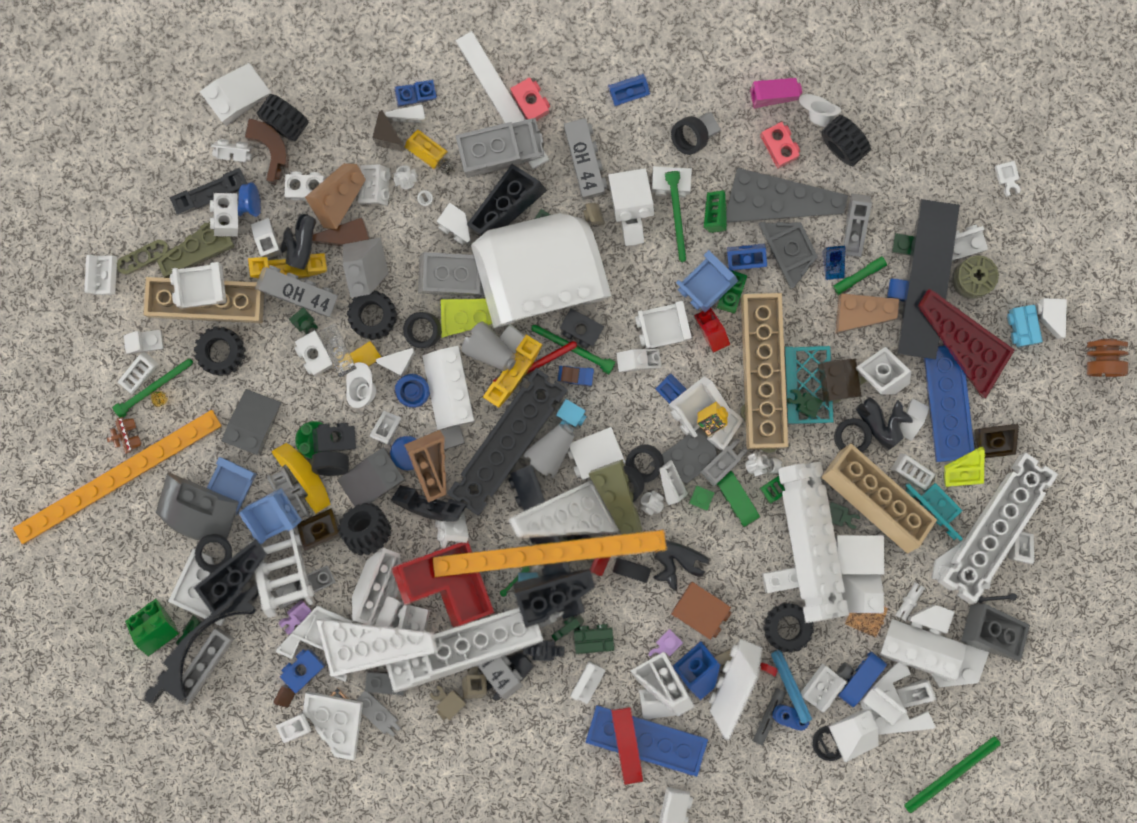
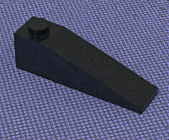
[193,539,267,617]
[512,569,595,628]

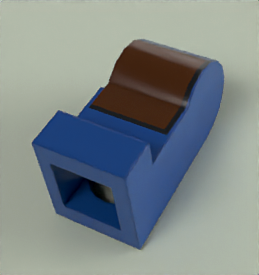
[557,366,594,387]

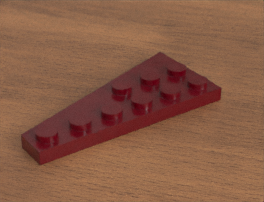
[918,289,1015,399]

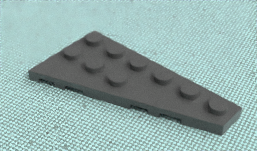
[726,168,848,223]

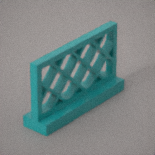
[784,346,834,425]

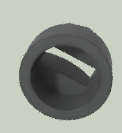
[836,662,854,680]

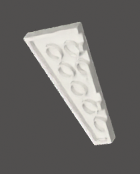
[509,480,619,537]
[316,619,438,677]

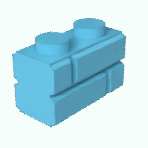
[1007,305,1043,348]

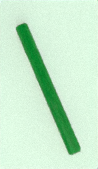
[904,736,1001,813]

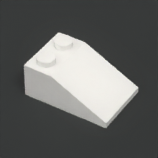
[200,63,271,126]

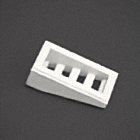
[385,105,427,123]
[118,352,159,394]
[890,454,935,491]
[659,460,688,505]

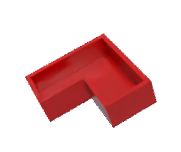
[391,540,494,628]

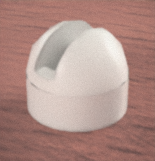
[417,190,433,206]
[767,458,783,474]

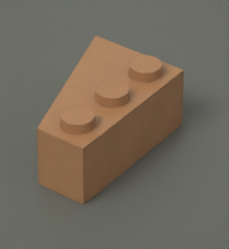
[305,163,366,229]
[835,294,899,334]
[404,430,446,502]

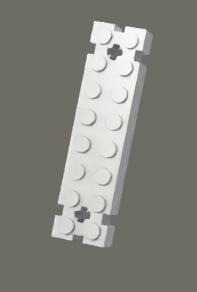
[937,453,1058,604]
[778,462,849,622]

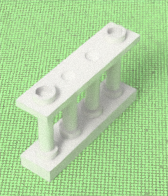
[249,529,314,618]

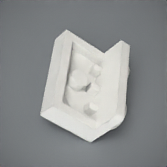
[85,255,117,295]
[435,512,469,548]
[396,604,431,631]
[801,663,846,713]

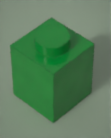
[688,486,714,511]

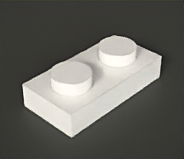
[707,408,744,450]

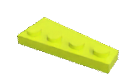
[441,298,492,337]

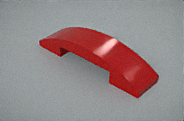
[611,707,643,785]

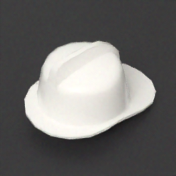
[799,94,841,127]
[346,362,376,408]

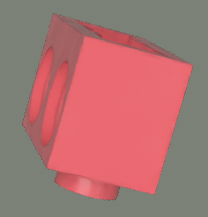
[760,122,800,169]

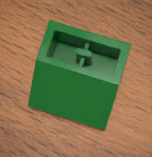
[125,598,179,657]

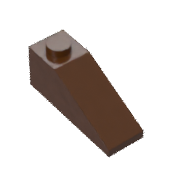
[312,217,370,247]

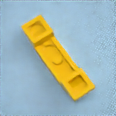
[248,253,327,279]
[483,334,542,408]
[271,443,331,514]

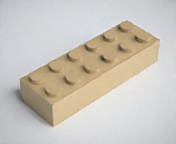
[143,277,265,324]
[821,443,937,554]

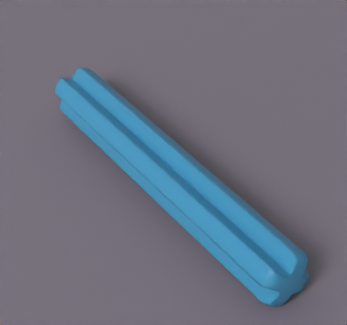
[771,650,812,724]

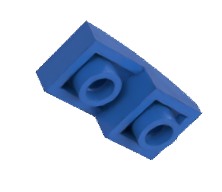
[394,80,437,107]

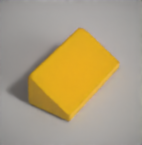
[404,129,448,169]
[338,341,381,374]

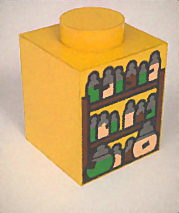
[697,402,728,436]

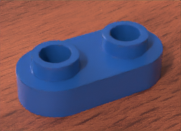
[772,704,810,731]

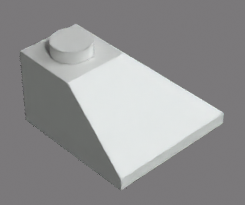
[856,347,911,394]
[842,574,884,613]
[828,710,879,762]

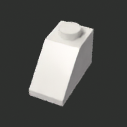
[621,218,644,246]
[1036,298,1067,339]

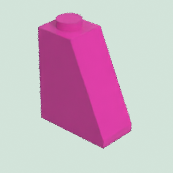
[750,78,802,109]

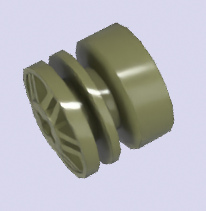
[952,255,999,299]

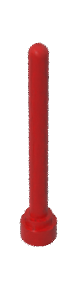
[492,341,577,382]

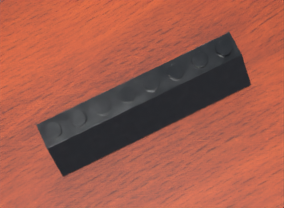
[508,465,585,619]

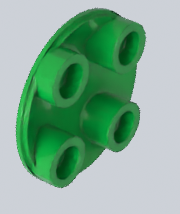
[295,421,333,459]

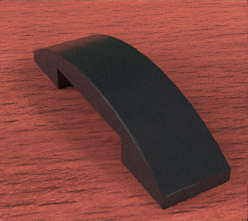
[169,167,247,215]
[391,485,467,522]

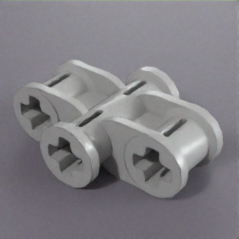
[267,467,310,518]

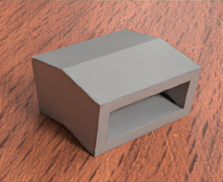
[691,112,721,138]

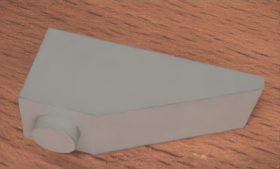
[842,193,872,257]

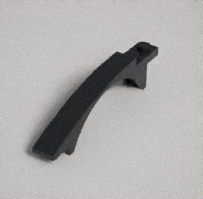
[143,585,259,707]

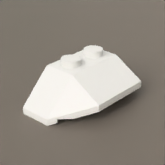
[352,548,402,625]

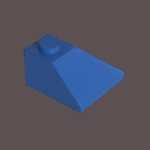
[673,641,720,700]

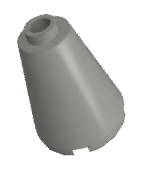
[461,321,516,371]
[524,423,575,478]

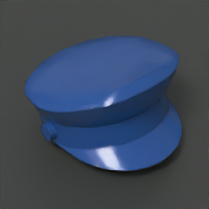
[238,182,261,217]
[395,374,429,408]
[390,436,416,471]

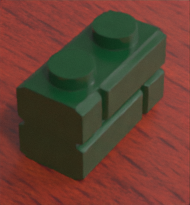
[574,624,614,654]

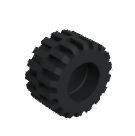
[256,94,309,141]
[821,115,871,167]
[347,290,397,340]
[194,326,246,376]
[338,503,392,556]
[763,603,814,653]

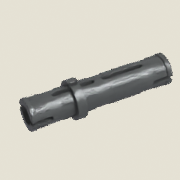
[752,688,787,746]

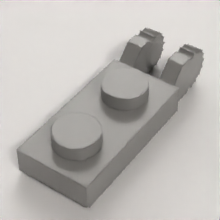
[700,438,748,486]

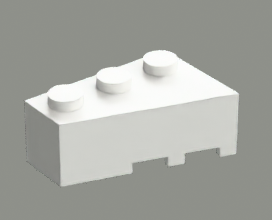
[631,652,695,716]

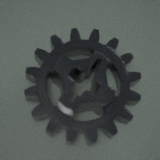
[523,640,565,661]

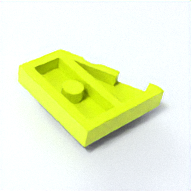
[944,447,985,487]

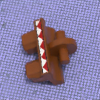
[107,417,141,454]

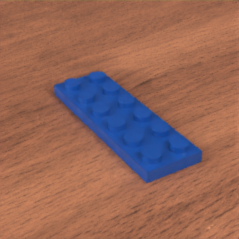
[924,346,975,462]
[585,705,708,777]

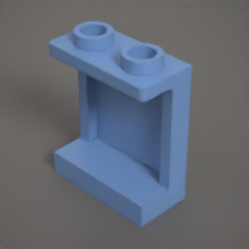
[676,250,738,312]
[207,457,257,515]
[239,488,302,544]

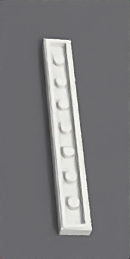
[456,31,549,170]

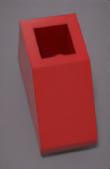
[694,308,730,353]

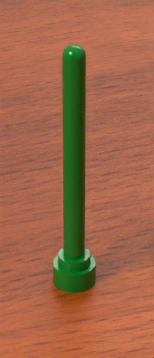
[665,171,686,262]
[531,324,616,375]
[112,358,193,418]

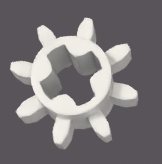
[393,165,417,189]
[746,451,770,477]
[641,490,664,516]

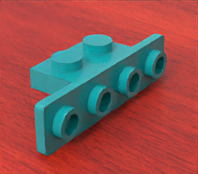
[905,482,963,541]

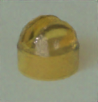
[151,391,168,407]

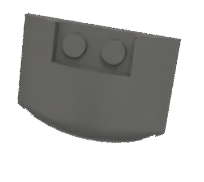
[156,472,239,543]

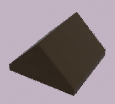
[372,110,405,152]
[974,424,1019,458]
[297,508,340,551]

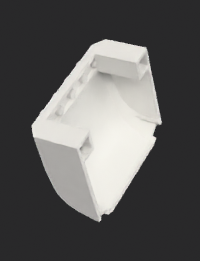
[471,213,611,328]

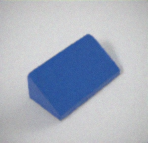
[608,74,651,106]
[655,374,687,404]

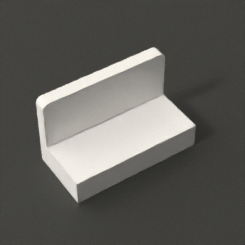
[861,686,908,725]
[639,689,676,720]

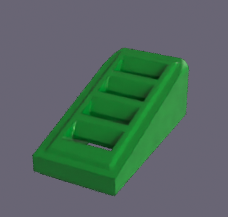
[704,190,727,233]
[759,475,785,504]

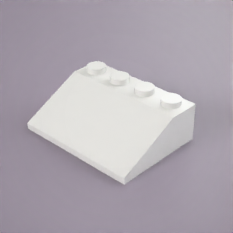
[709,639,762,740]

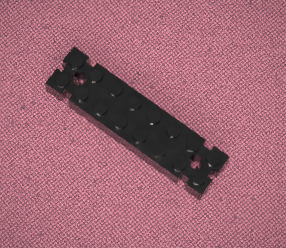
[447,368,568,516]

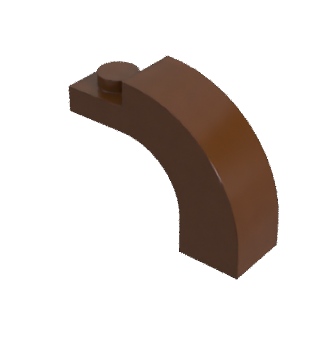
[245,119,289,185]

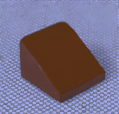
[273,685,295,708]

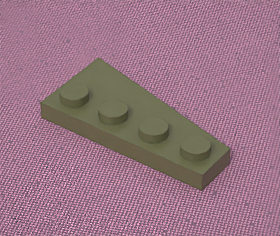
[157,221,235,278]
[588,459,643,535]

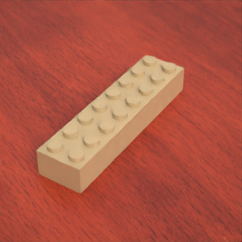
[741,293,788,450]

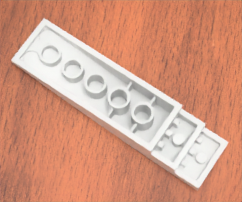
[386,608,543,693]

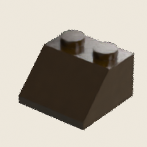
[818,359,862,402]

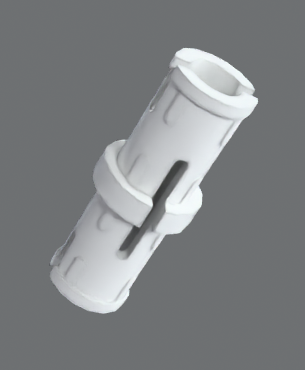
[895,582,925,622]

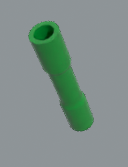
[833,256,887,295]

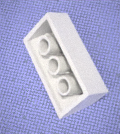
[422,346,475,430]
[880,619,967,682]
[659,787,693,823]

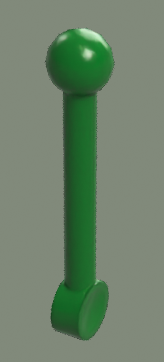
[500,566,530,597]

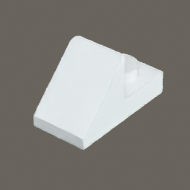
[124,330,164,354]
[276,713,312,743]

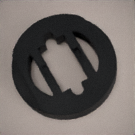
[812,725,842,761]

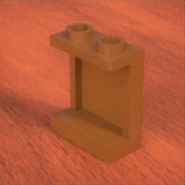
[670,581,732,640]

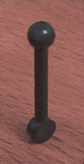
[977,593,1017,603]

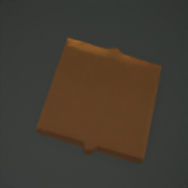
[845,607,888,638]

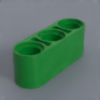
[716,470,760,528]

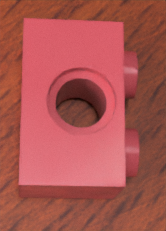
[510,77,550,121]

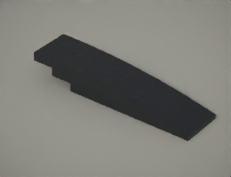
[897,199,960,359]

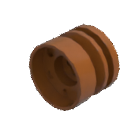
[1087,339,1128,377]

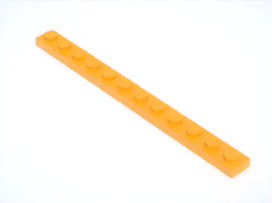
[13,410,222,544]
[433,530,667,577]

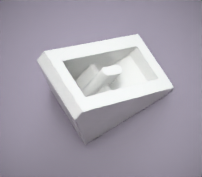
[376,348,415,377]
[899,398,929,441]
[370,411,401,445]
[1008,532,1034,564]
[897,679,936,708]

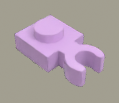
[278,599,311,634]
[649,629,683,657]

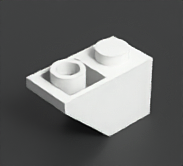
[437,203,471,245]
[251,218,282,259]
[617,349,661,372]
[907,604,954,635]

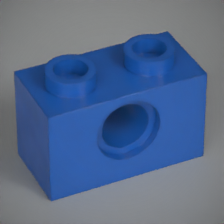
[726,243,767,270]
[280,649,326,694]

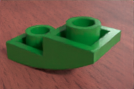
[717,270,748,314]

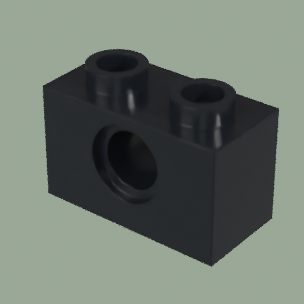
[560,308,604,349]
[312,423,356,453]

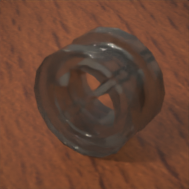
[437,158,455,177]

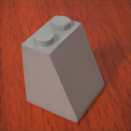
[342,237,389,298]

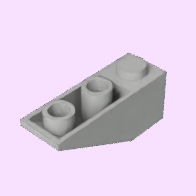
[272,565,335,610]

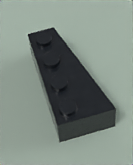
[467,164,548,237]

